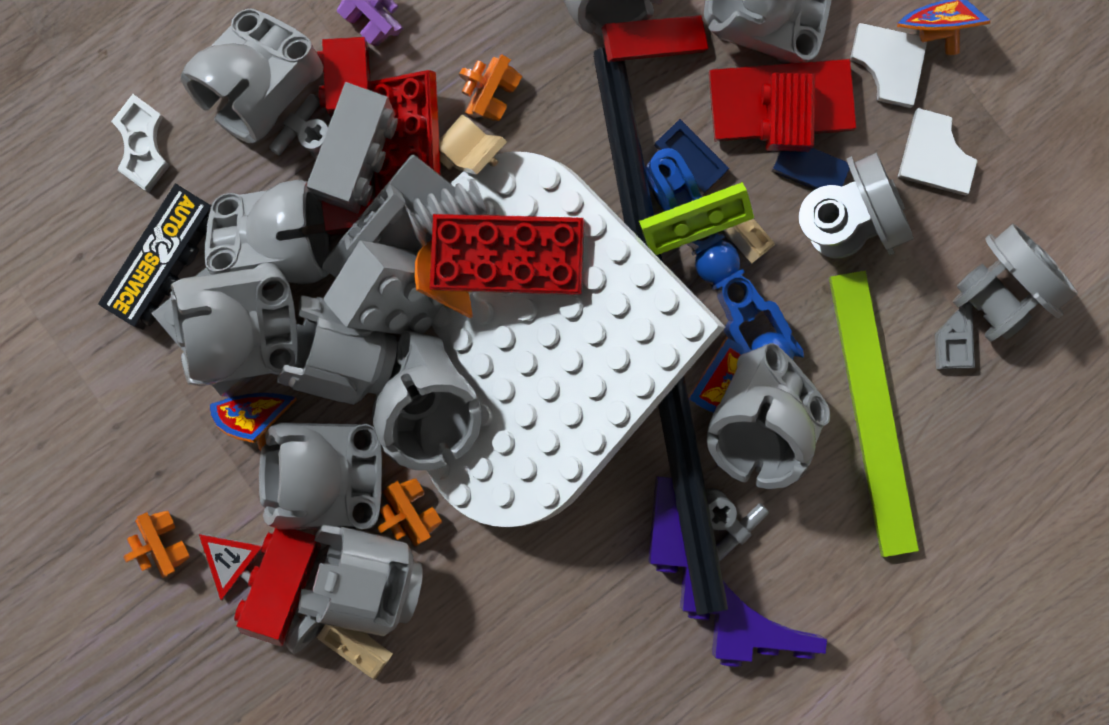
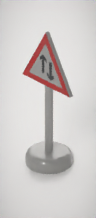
[199,534,325,654]

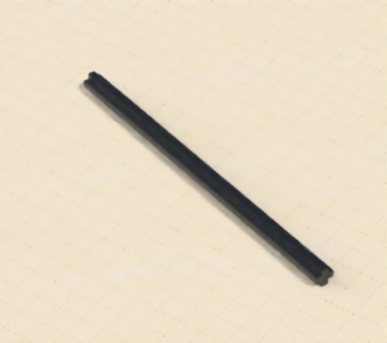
[593,48,728,615]

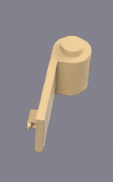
[439,115,507,174]

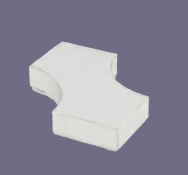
[111,94,170,193]

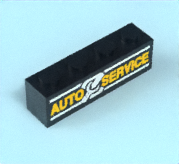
[98,183,212,330]

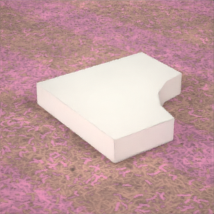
[850,23,927,108]
[898,108,977,196]

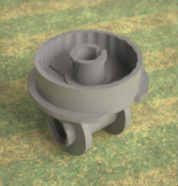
[799,152,914,258]
[953,224,1078,342]

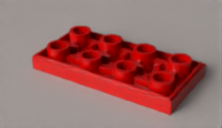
[708,59,856,142]
[370,70,441,198]
[430,214,585,295]

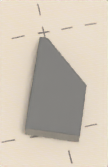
[935,302,975,369]

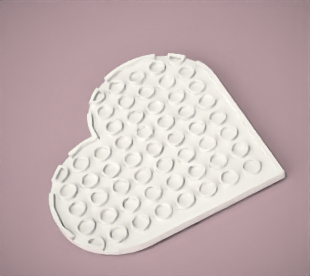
[427,152,725,527]

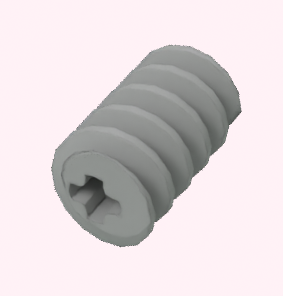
[405,179,488,246]

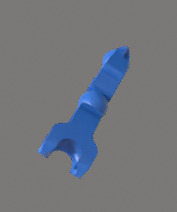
[645,148,804,361]

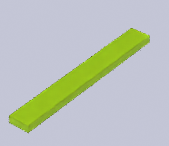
[829,270,919,557]

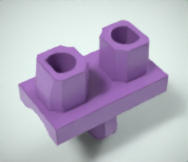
[337,0,404,46]

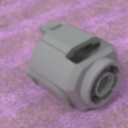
[277,296,397,405]
[299,525,423,636]

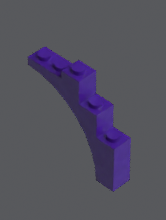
[648,476,827,667]

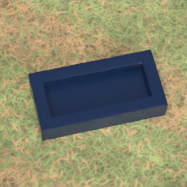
[654,119,729,195]
[771,148,850,190]

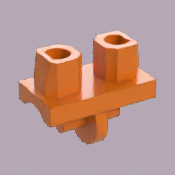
[459,54,522,122]
[377,478,442,547]
[123,511,190,579]

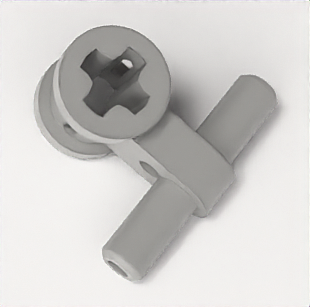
[269,94,328,160]
[706,488,769,561]

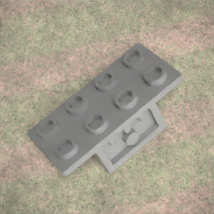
[322,155,455,278]

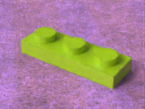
[639,182,754,255]

